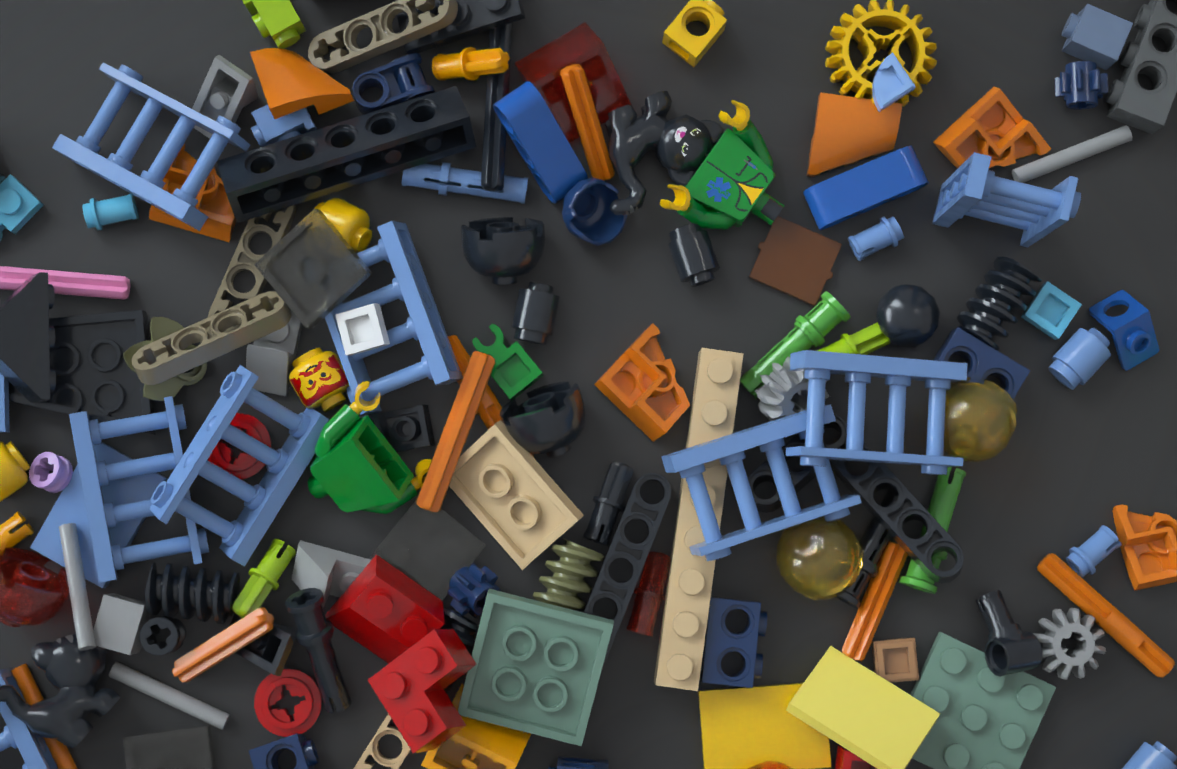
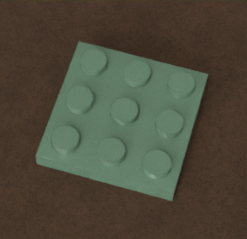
[458,589,614,746]
[910,632,1056,769]

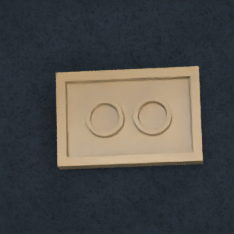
[449,420,584,570]

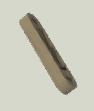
[308,0,458,73]
[208,204,297,333]
[132,291,292,385]

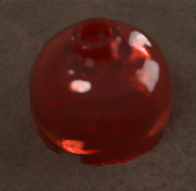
[0,548,70,627]

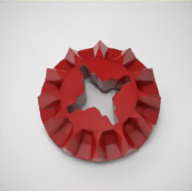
[207,413,272,480]
[254,669,322,737]

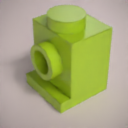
[242,0,306,49]

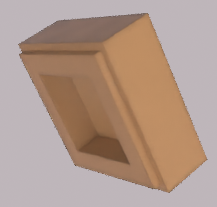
[871,637,919,683]

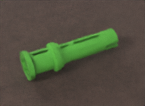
[740,291,851,399]
[899,467,966,594]

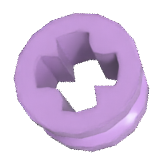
[29,452,73,493]

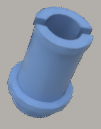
[848,216,904,261]
[1066,525,1121,577]

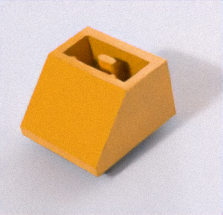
[421,683,531,769]

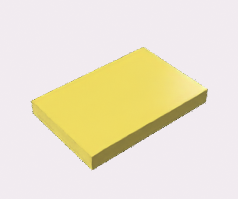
[786,646,940,769]

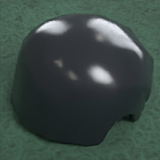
[876,284,940,348]

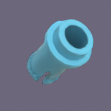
[82,193,139,231]

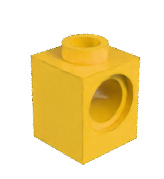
[662,0,727,68]

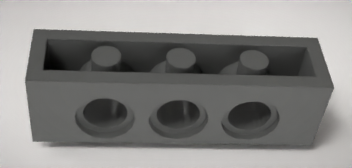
[1106,0,1177,134]

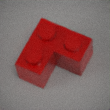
[368,629,477,754]

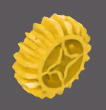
[825,0,937,106]

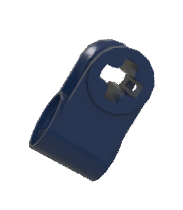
[352,53,435,114]

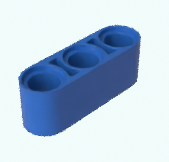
[493,81,588,204]
[803,145,929,230]

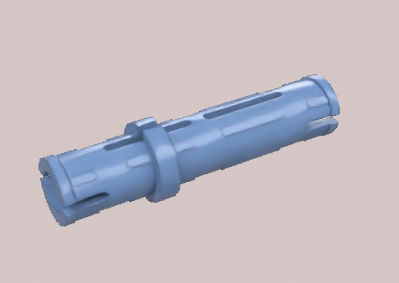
[402,162,528,204]

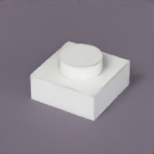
[335,303,390,356]

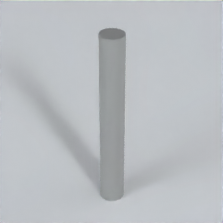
[1012,125,1132,183]
[59,523,96,651]
[109,662,230,730]

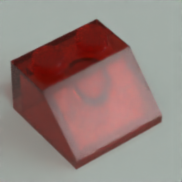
[514,22,631,143]

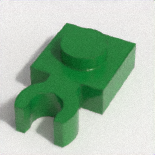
[472,324,544,401]

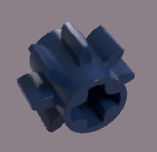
[1055,61,1108,110]
[447,563,501,618]

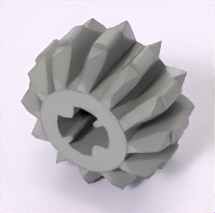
[754,356,829,421]
[1033,608,1106,680]

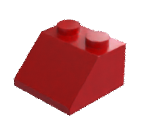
[325,554,445,664]

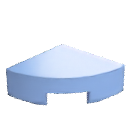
[872,52,916,112]

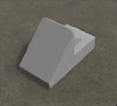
[192,55,258,139]
[246,312,304,397]
[291,540,371,607]

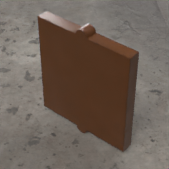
[749,216,842,307]

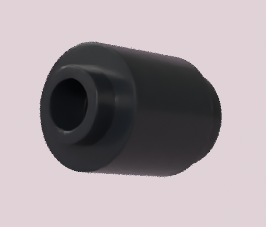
[668,223,720,287]
[512,282,560,345]

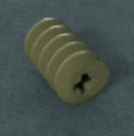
[532,538,605,609]

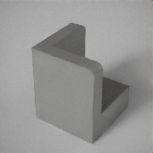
[93,593,151,655]

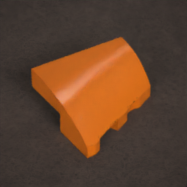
[250,48,354,119]
[933,87,1051,169]
[807,92,903,177]
[149,144,236,242]
[594,323,690,442]
[1112,504,1177,591]

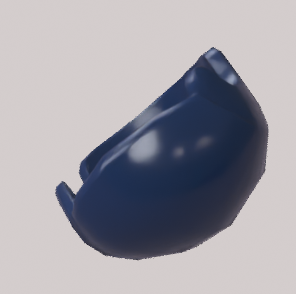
[562,177,628,246]

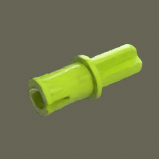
[817,322,891,355]
[232,539,296,618]

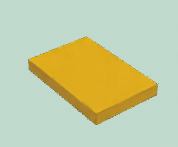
[698,683,831,769]

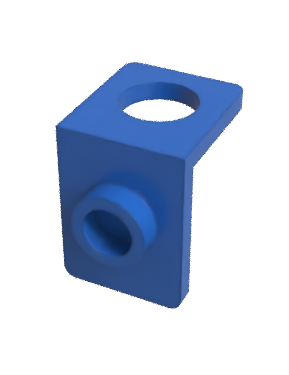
[1089,290,1159,371]

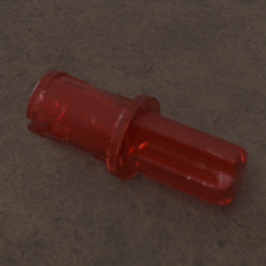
[626,551,671,637]

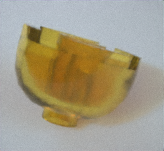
[944,377,1018,463]
[776,516,863,600]

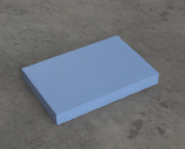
[30,442,168,588]

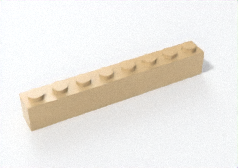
[654,348,744,691]

